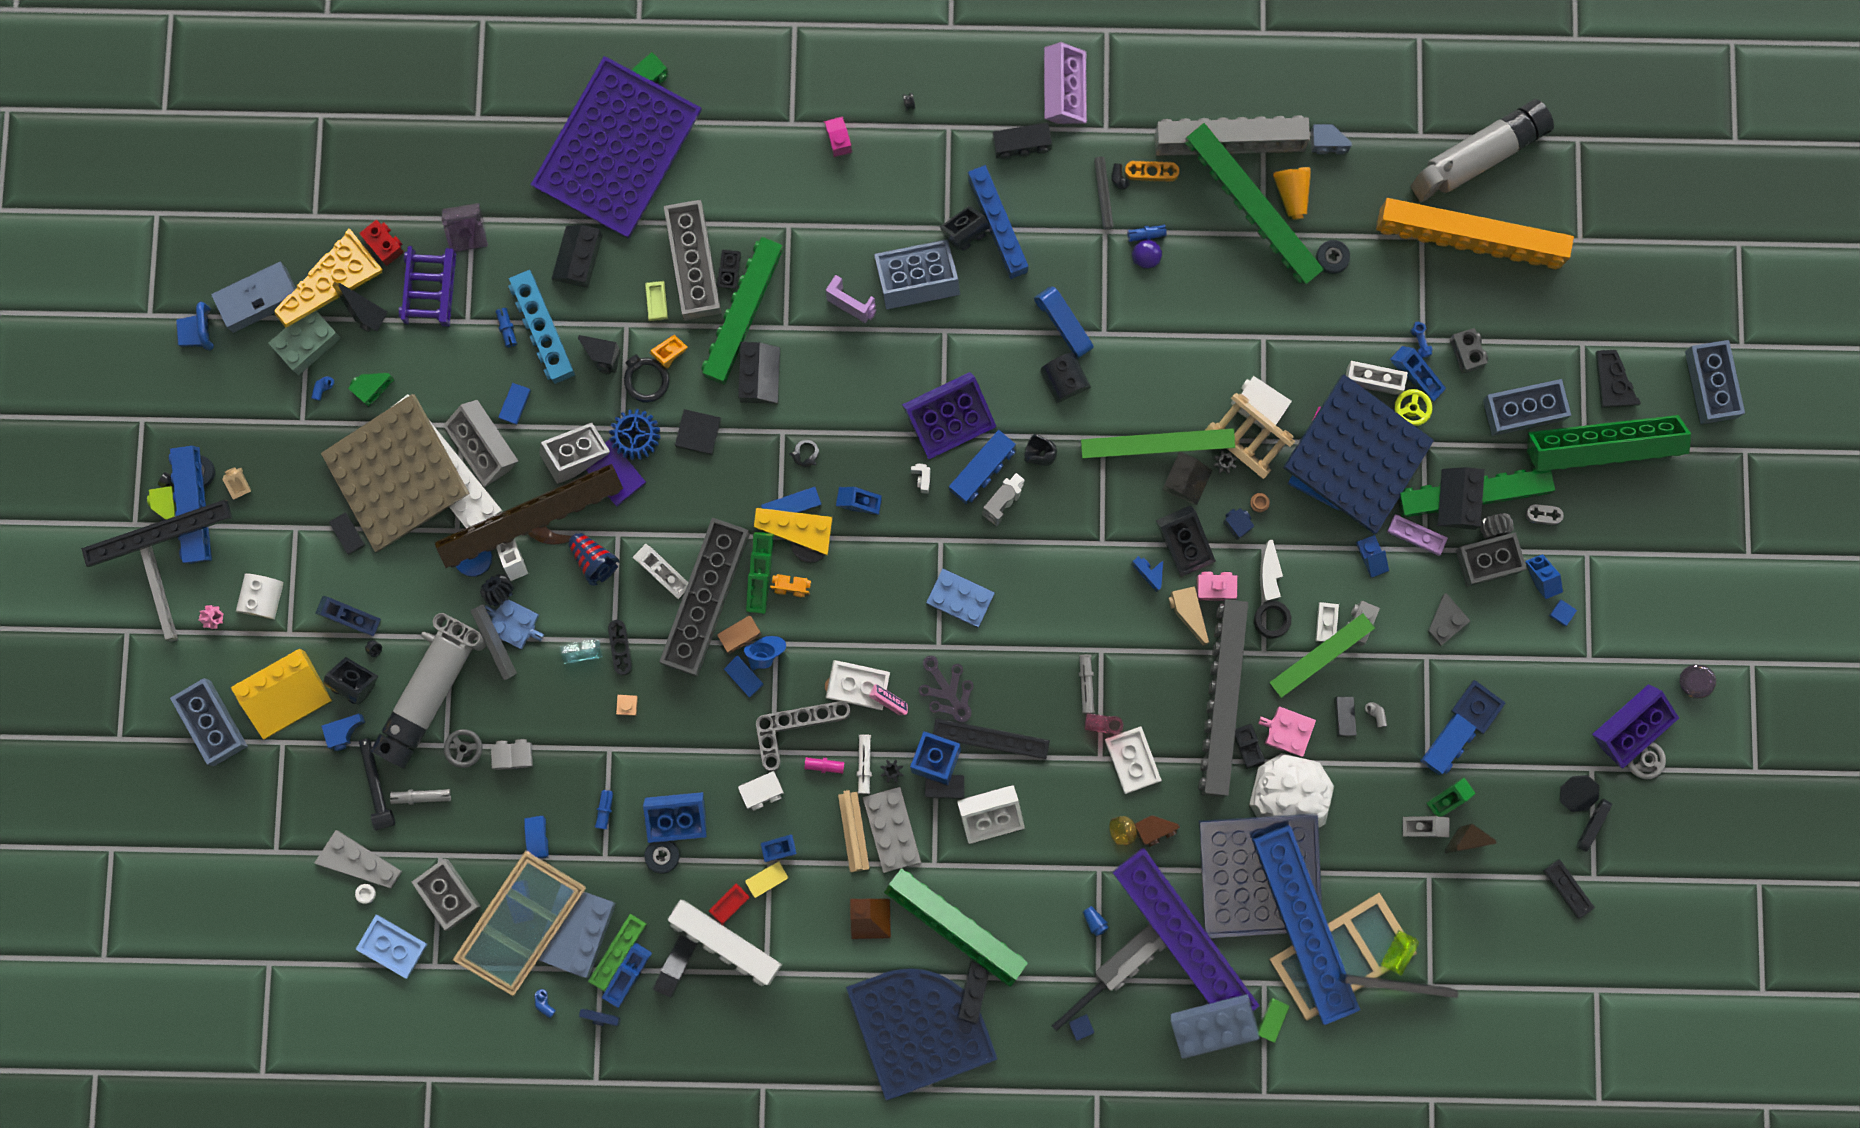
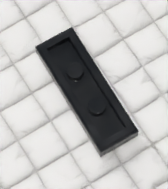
[1543,859,1595,919]

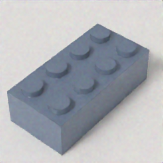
[1685,340,1745,424]
[1483,379,1571,436]
[170,678,248,766]
[1171,994,1259,1059]

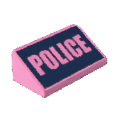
[869,684,908,716]

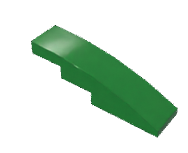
[746,532,774,614]

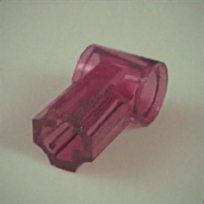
[1085,713,1123,735]

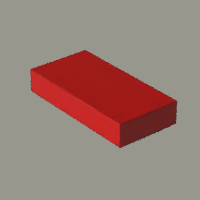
[709,883,750,925]

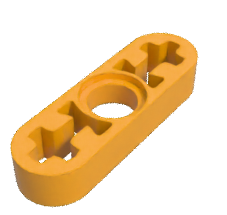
[1125,161,1180,182]

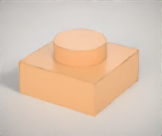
[616,695,638,716]

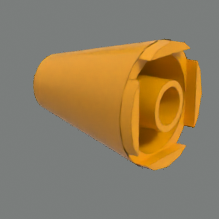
[1273,167,1311,220]

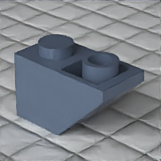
[1311,124,1352,154]

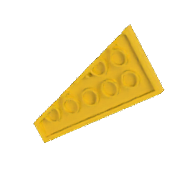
[274,229,382,328]

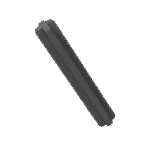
[1095,157,1113,229]

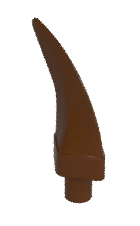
[528,527,571,544]

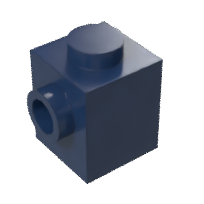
[1223,508,1254,540]

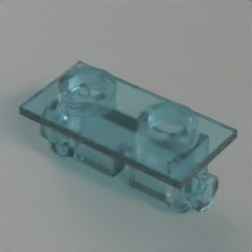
[561,639,602,663]

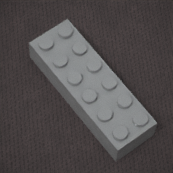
[664,200,722,320]

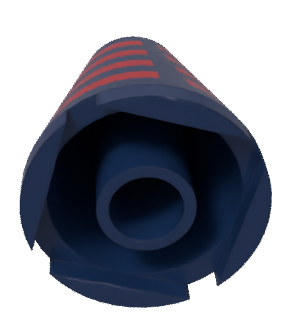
[568,533,620,586]

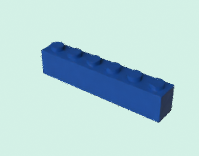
[968,165,1029,279]
[169,446,212,564]

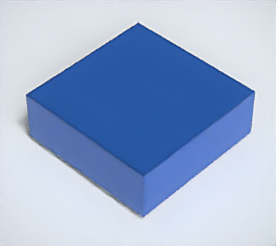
[1549,600,1577,626]

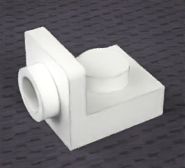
[911,464,931,494]

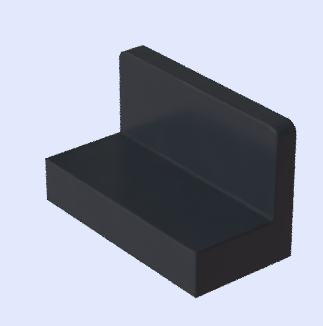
[925,775,964,799]

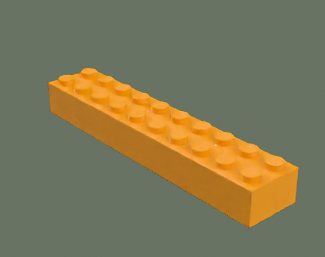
[1376,198,1574,269]

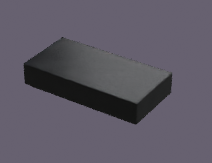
[329,512,366,555]

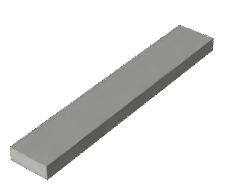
[140,546,178,642]

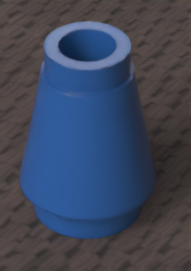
[1082,906,1109,937]

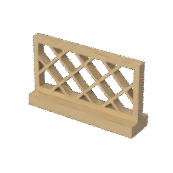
[838,790,870,872]

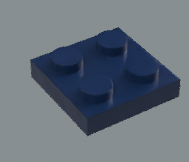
[1451,680,1506,734]

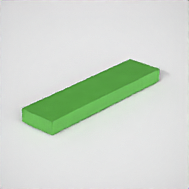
[588,914,647,992]

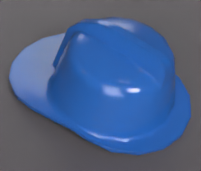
[744,636,786,670]

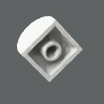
[236,574,284,620]

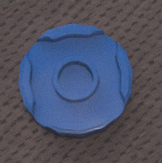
[456,551,493,577]

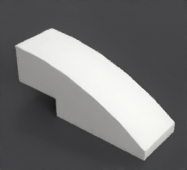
[1260,540,1283,603]

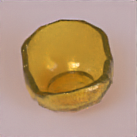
[1109,816,1137,846]

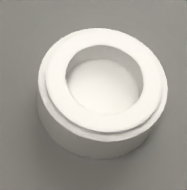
[355,884,376,904]

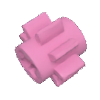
[199,605,224,629]

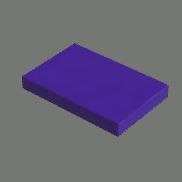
[586,440,646,507]

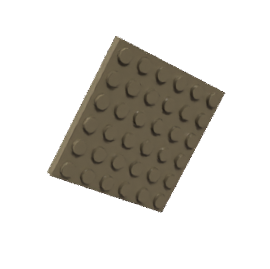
[321,394,470,552]

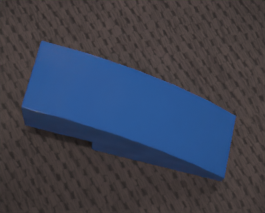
[602,943,652,1008]

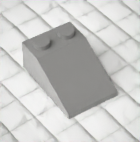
[540,423,610,484]

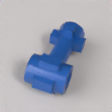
[1410,322,1433,358]

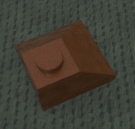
[850,899,891,939]

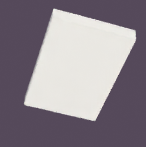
[826,660,890,710]
[1105,726,1161,794]

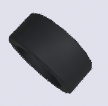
[1254,601,1292,639]

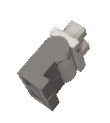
[982,473,1025,526]

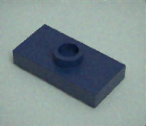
[579,1009,621,1026]

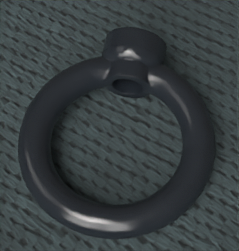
[624,354,670,402]

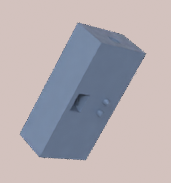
[211,262,296,333]

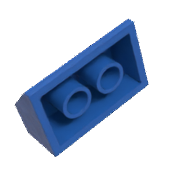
[643,792,707,843]

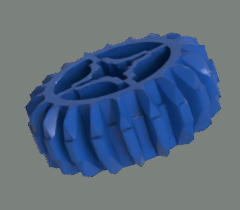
[609,409,661,460]

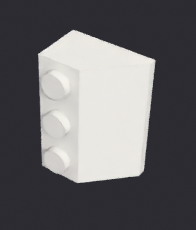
[957,785,1025,844]

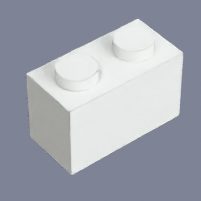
[738,771,784,811]

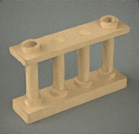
[1205,393,1296,479]

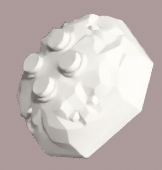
[1249,753,1334,828]

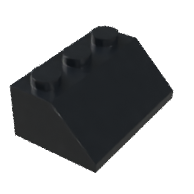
[551,225,603,288]
[738,342,780,404]
[1437,467,1485,530]

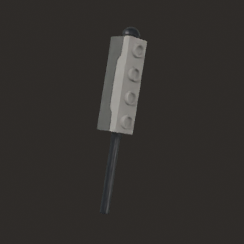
[1052,924,1166,1032]

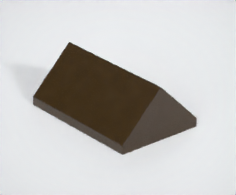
[1445,824,1497,853]

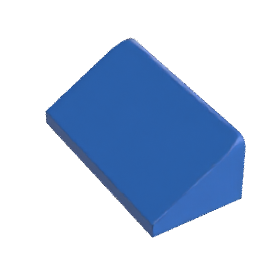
[724,655,764,698]

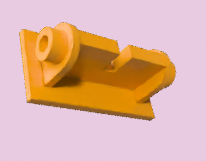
[770,574,811,597]

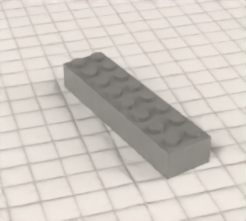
[1155,116,1310,155]

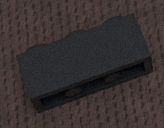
[992,123,1052,160]

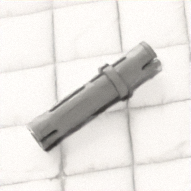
[1078,654,1095,713]
[390,789,451,805]

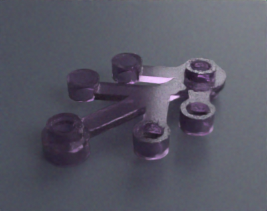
[919,656,973,722]

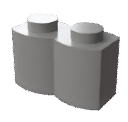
[491,739,533,770]

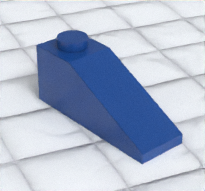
[1390,346,1446,402]

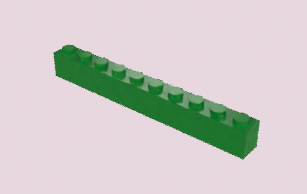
[1185,123,1324,284]

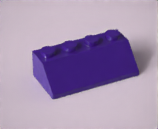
[1592,684,1679,769]

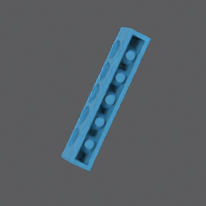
[508,270,575,384]

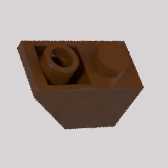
[1133,815,1180,847]

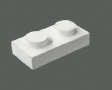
[1315,602,1339,642]

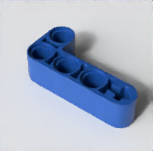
[1034,287,1094,358]

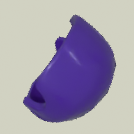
[1131,240,1162,269]

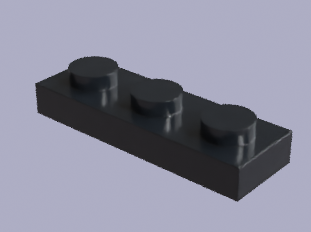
[957,961,989,1025]

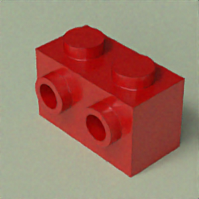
[359,219,404,266]

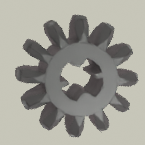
[1480,513,1514,539]

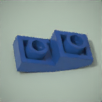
[525,816,548,859]

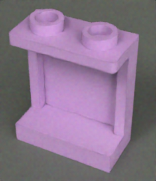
[826,275,876,323]

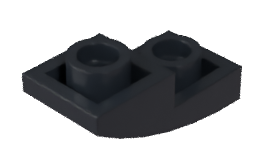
[717,249,741,289]

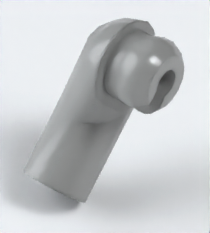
[1365,702,1387,727]

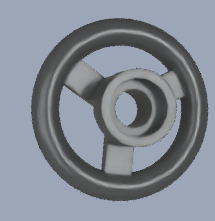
[444,729,483,768]

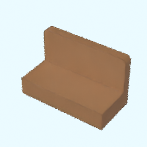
[718,616,762,654]

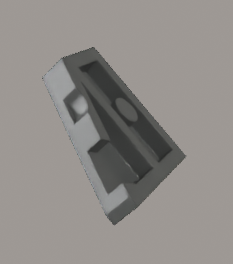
[1428,593,1470,646]

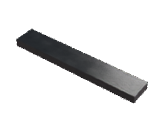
[933,718,1050,760]
[1339,973,1458,998]

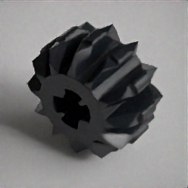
[480,574,514,607]

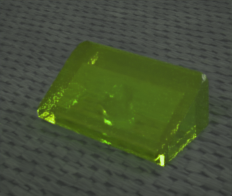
[1380,930,1419,976]

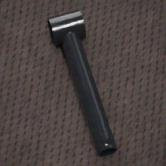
[358,738,395,831]

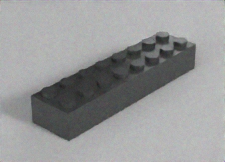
[659,518,750,677]

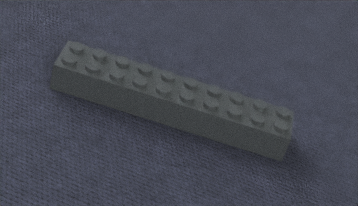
[1198,599,1248,798]

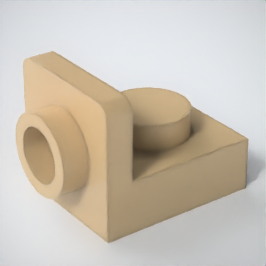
[222,467,251,499]

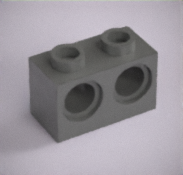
[1450,328,1488,374]

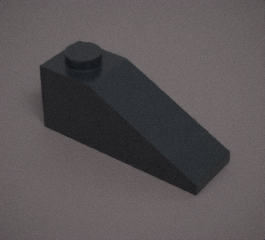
[332,282,388,332]
[653,935,698,998]

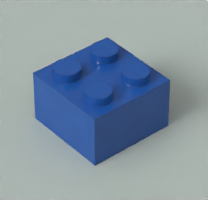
[910,732,961,785]

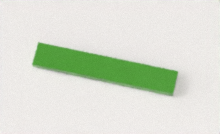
[1270,613,1375,698]

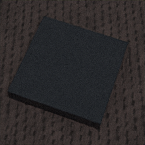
[675,409,721,455]

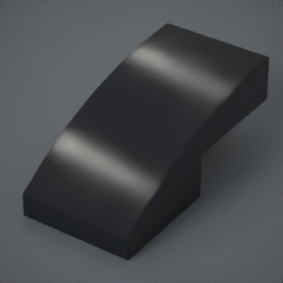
[1235,724,1265,769]

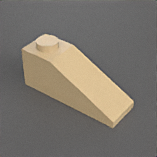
[1168,586,1209,645]

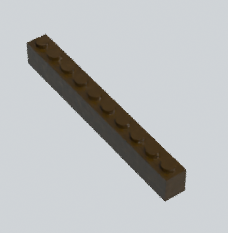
[435,464,623,568]

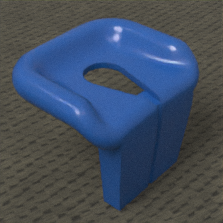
[176,302,214,351]

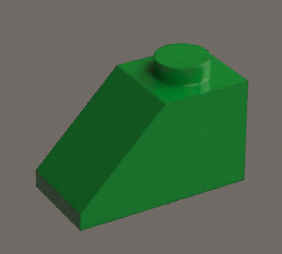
[348,373,395,407]
[1427,778,1476,817]

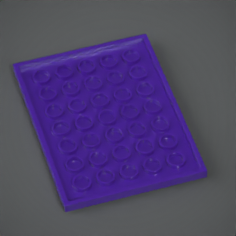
[531,56,702,239]

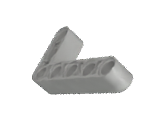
[756,701,851,772]

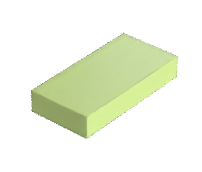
[645,281,668,321]

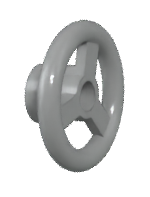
[1628,742,1666,779]

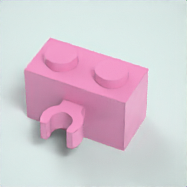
[1196,572,1237,601]

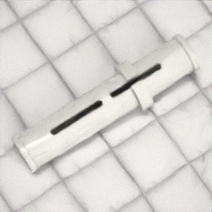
[857,735,872,794]

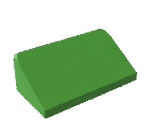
[1258,998,1289,1043]

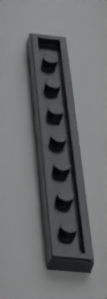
[81,500,233,567]

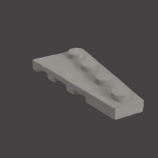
[315,830,402,888]

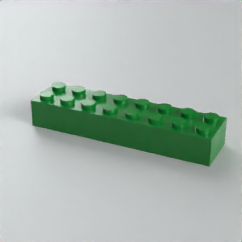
[1527,415,1691,471]

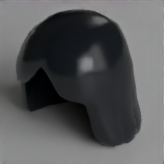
[1024,434,1057,466]

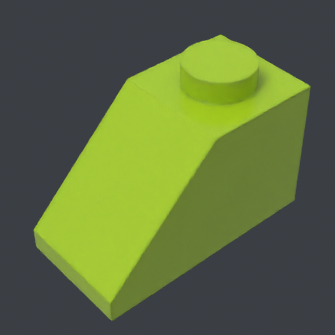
[147,486,177,519]

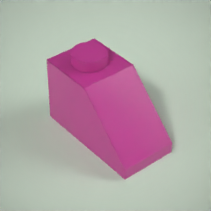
[824,117,852,157]

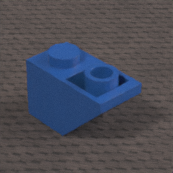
[1525,554,1563,599]

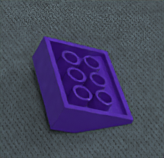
[902,372,997,459]

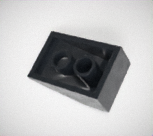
[1156,505,1216,577]

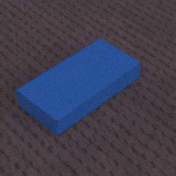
[498,383,531,425]

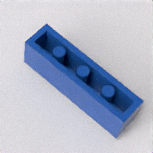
[949,430,1016,504]

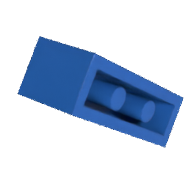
[1420,714,1477,775]

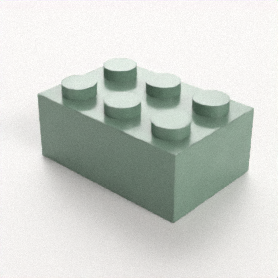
[268,311,341,376]

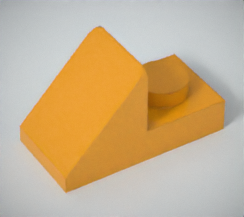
[649,335,688,369]

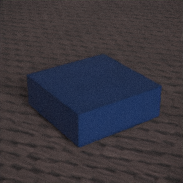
[1068,1014,1094,1041]

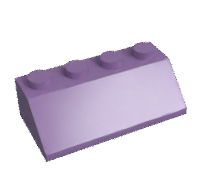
[1044,42,1086,123]

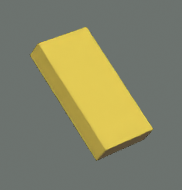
[745,861,789,898]

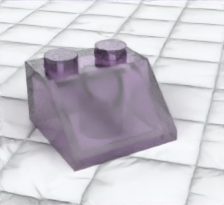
[442,203,488,252]

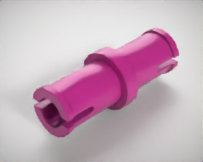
[804,757,844,774]

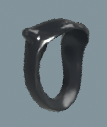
[789,440,819,468]

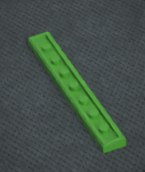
[1081,429,1235,458]

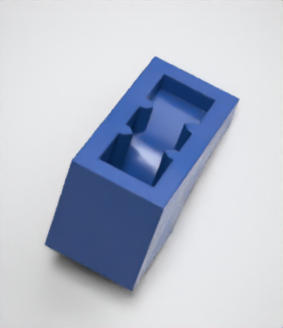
[322,714,365,751]

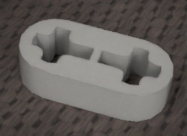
[1525,504,1564,525]

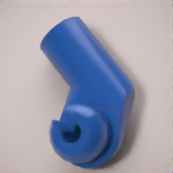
[311,376,334,401]
[535,989,556,1018]

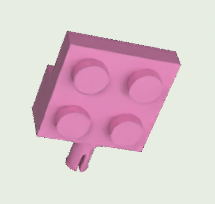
[1258,707,1316,757]

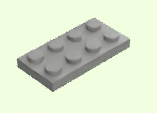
[863,787,921,873]

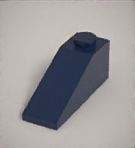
[315,596,381,637]

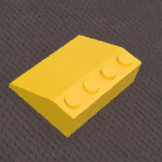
[231,649,332,739]

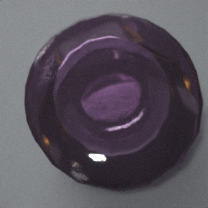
[1680,664,1716,698]

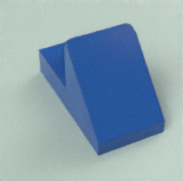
[1356,535,1389,578]
[1132,556,1163,592]
[761,835,796,862]

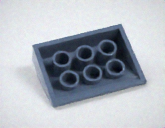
[874,239,960,310]
[538,884,616,978]

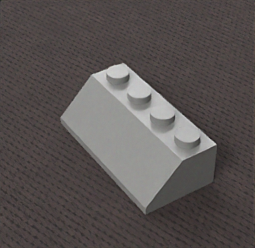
[443,400,518,487]

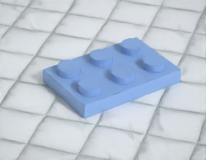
[356,915,428,979]

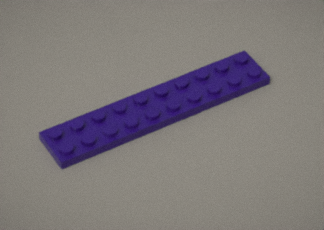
[1112,848,1260,1011]

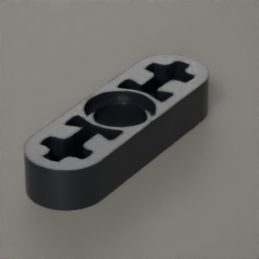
[608,620,632,676]
[1576,798,1612,852]

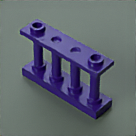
[399,246,457,327]

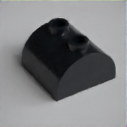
[939,206,990,251]
[1040,353,1091,403]
[323,657,378,705]

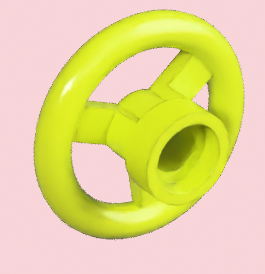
[1394,389,1432,426]

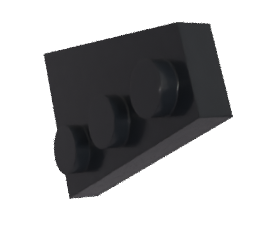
[1595,350,1641,408]

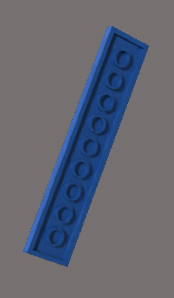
[1253,825,1360,1025]

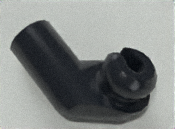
[1111,163,1130,190]

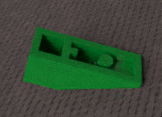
[632,52,668,83]

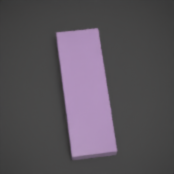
[1387,514,1448,556]

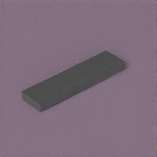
[470,604,517,680]

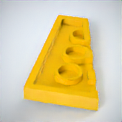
[754,508,833,556]

